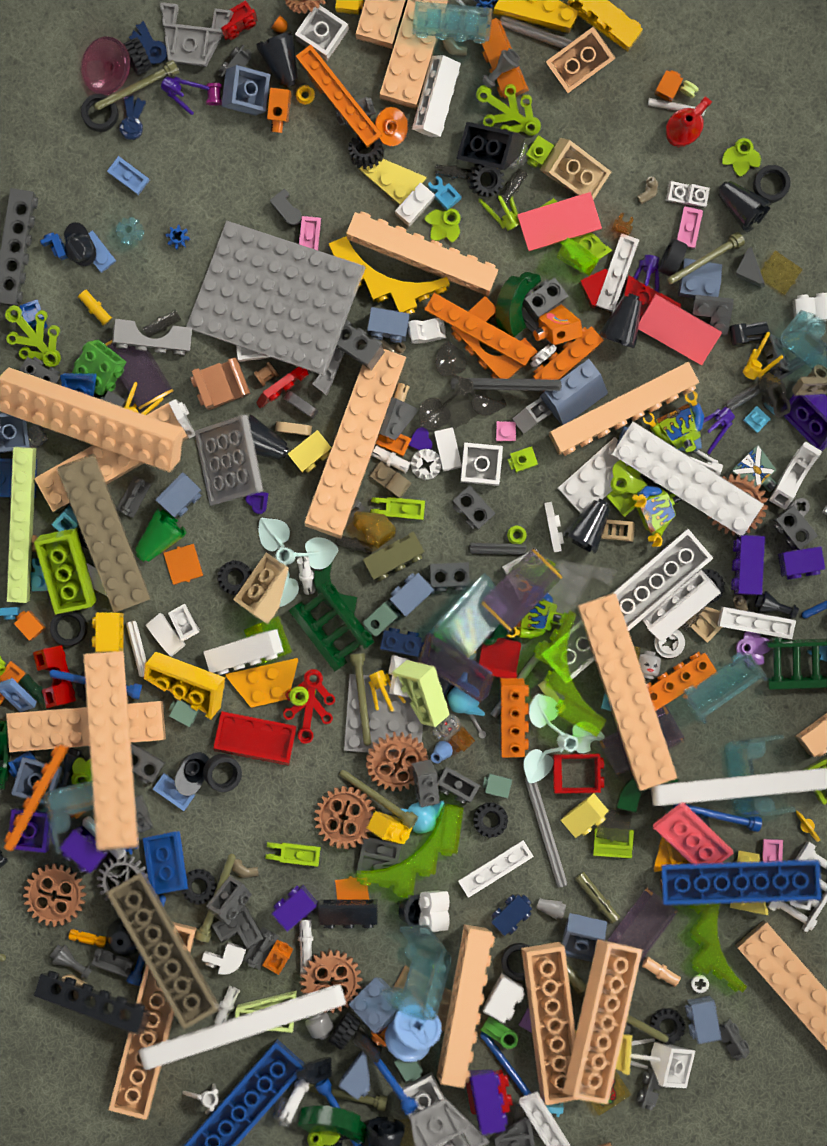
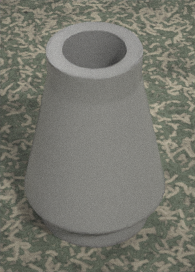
[537,898,566,920]

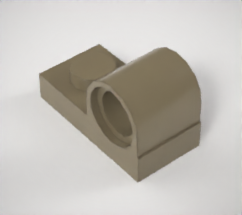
[792,365,827,396]
[370,461,412,498]

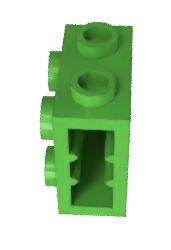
[72,340,126,395]

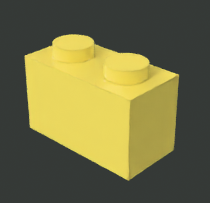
[288,430,332,473]
[561,793,609,838]

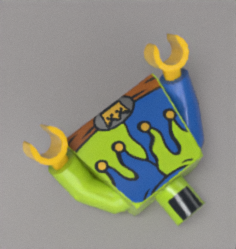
[643,391,704,452]
[632,486,682,547]
[506,579,564,639]

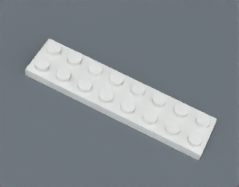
[612,421,764,536]

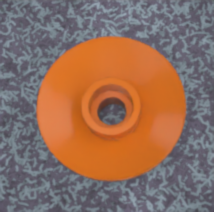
[375,107,408,146]

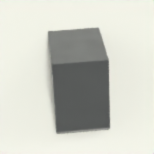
[736,247,765,288]

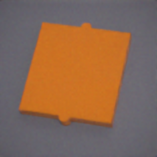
[164,544,203,585]
[335,876,369,900]

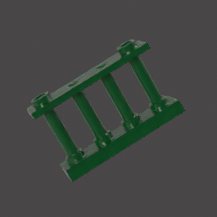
[289,581,374,672]
[766,637,827,690]

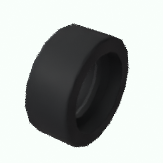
[81,93,118,132]
[753,165,791,203]
[658,238,687,277]
[50,611,88,646]
[203,754,242,792]
[501,943,530,981]

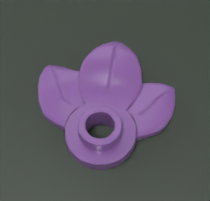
[736,631,771,665]

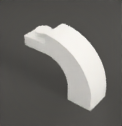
[769,442,822,510]

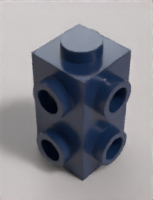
[380,627,425,657]
[491,894,532,936]

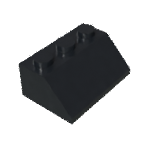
[456,122,525,170]
[318,899,378,928]

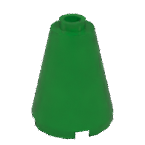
[135,508,187,562]

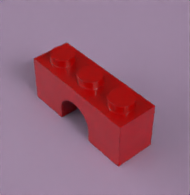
[33,645,76,708]

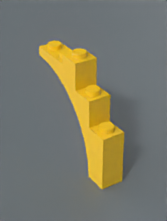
[329,236,450,315]

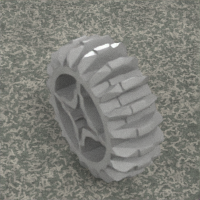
[97,854,148,905]

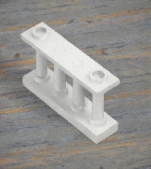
[766,841,827,932]

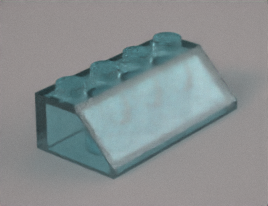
[412,1,493,43]

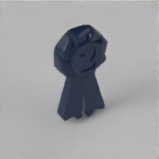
[129,21,167,64]
[120,95,146,140]

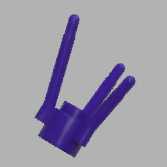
[161,76,210,115]
[633,255,660,292]
[703,407,735,454]

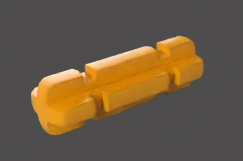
[68,929,107,948]

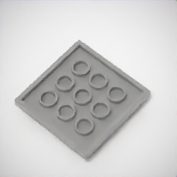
[194,415,263,506]
[344,674,423,756]

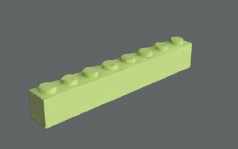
[7,447,36,603]

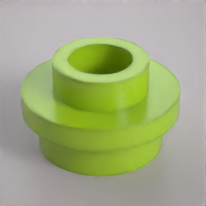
[507,526,526,544]
[289,686,309,706]

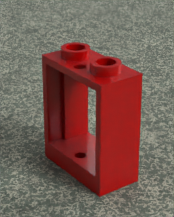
[553,753,604,793]

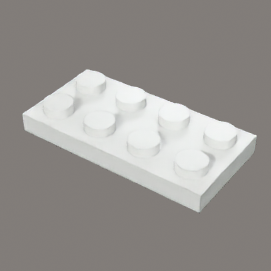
[558,437,628,514]

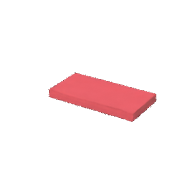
[517,192,602,252]
[638,294,722,365]
[653,802,734,863]

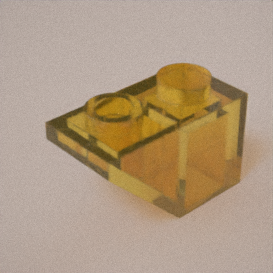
[353,511,396,549]

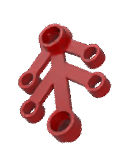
[283,669,335,744]

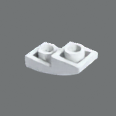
[666,181,710,207]
[434,427,462,472]
[146,613,186,657]
[388,655,410,697]

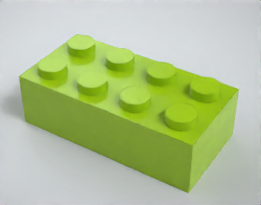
[34,528,97,614]

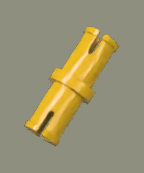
[78,289,112,326]

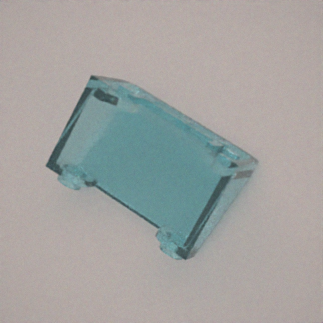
[781,310,827,369]
[428,573,514,664]

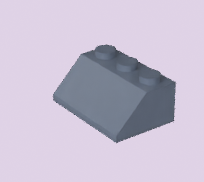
[540,359,608,425]

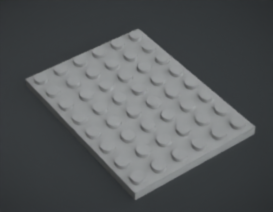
[186,221,366,376]

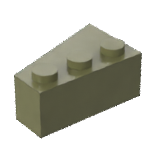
[363,531,425,581]

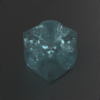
[115,217,145,246]

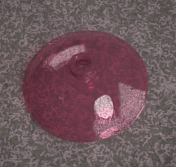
[82,36,130,95]

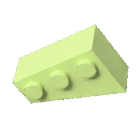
[392,660,450,727]
[235,990,297,1032]

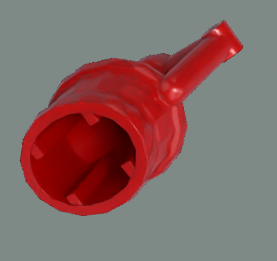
[666,96,712,147]

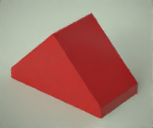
[579,269,608,308]

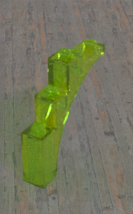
[533,610,607,737]
[355,804,464,898]
[689,903,747,993]

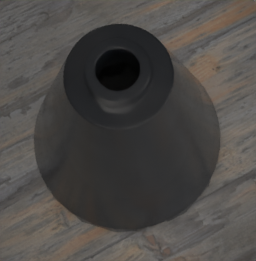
[256,31,298,87]
[718,181,772,232]
[599,293,642,348]
[248,414,289,460]
[563,499,610,554]
[106,918,139,956]
[366,1117,405,1146]

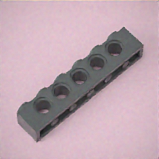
[0,188,38,306]
[336,319,385,370]

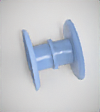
[385,1003,441,1062]

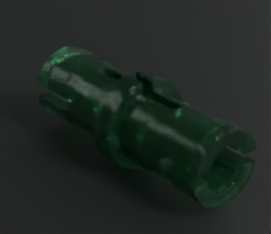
[19,674,47,710]

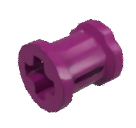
[205,83,222,106]

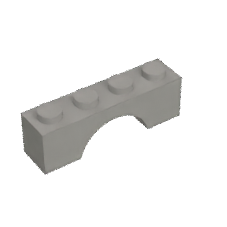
[112,319,192,355]

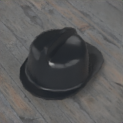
[64,222,96,266]
[175,752,209,796]
[397,894,428,935]

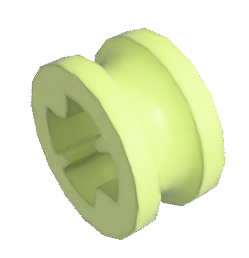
[679,80,699,98]

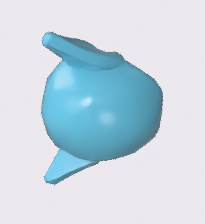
[447,671,485,716]
[400,801,444,833]

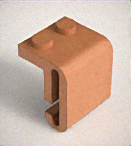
[190,357,250,410]

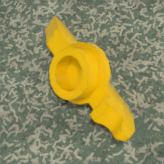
[795,810,821,842]

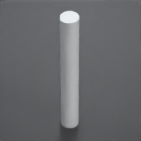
[648,98,705,116]

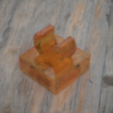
[612,213,633,236]
[449,726,475,752]

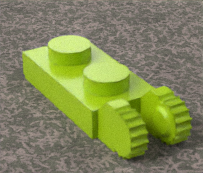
[370,497,425,520]
[265,842,321,866]

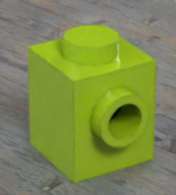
[525,135,554,168]
[507,446,538,473]

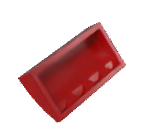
[213,711,297,766]

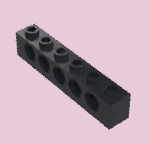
[34,971,151,1035]

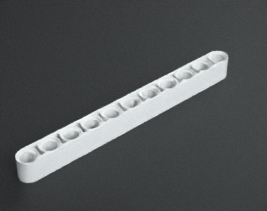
[651,768,827,806]
[138,984,346,1070]

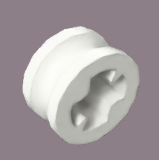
[691,975,709,993]

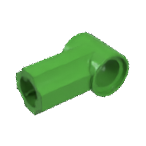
[481,1016,518,1049]

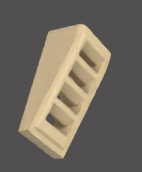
[601,520,635,542]

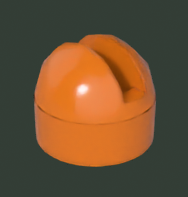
[271,16,288,33]

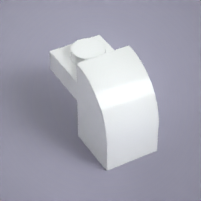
[408,318,447,344]
[202,942,247,974]

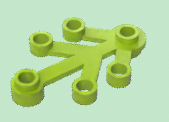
[476,84,541,136]
[5,305,61,367]

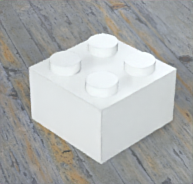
[295,5,349,61]
[461,443,503,486]
[483,973,525,1023]

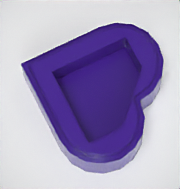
[409,427,432,451]
[245,492,268,514]

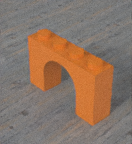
[451,296,538,379]

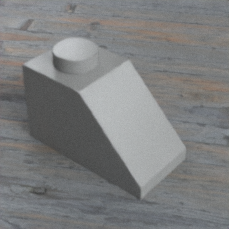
[512,398,552,434]

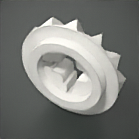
[530,344,556,367]
[411,449,442,480]
[654,630,685,658]

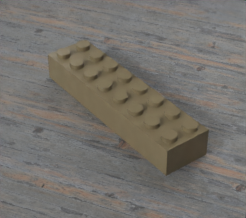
[57,453,150,613]
[107,871,220,1029]

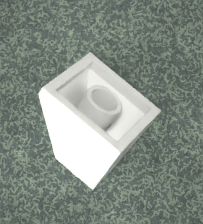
[650,1042,695,1088]

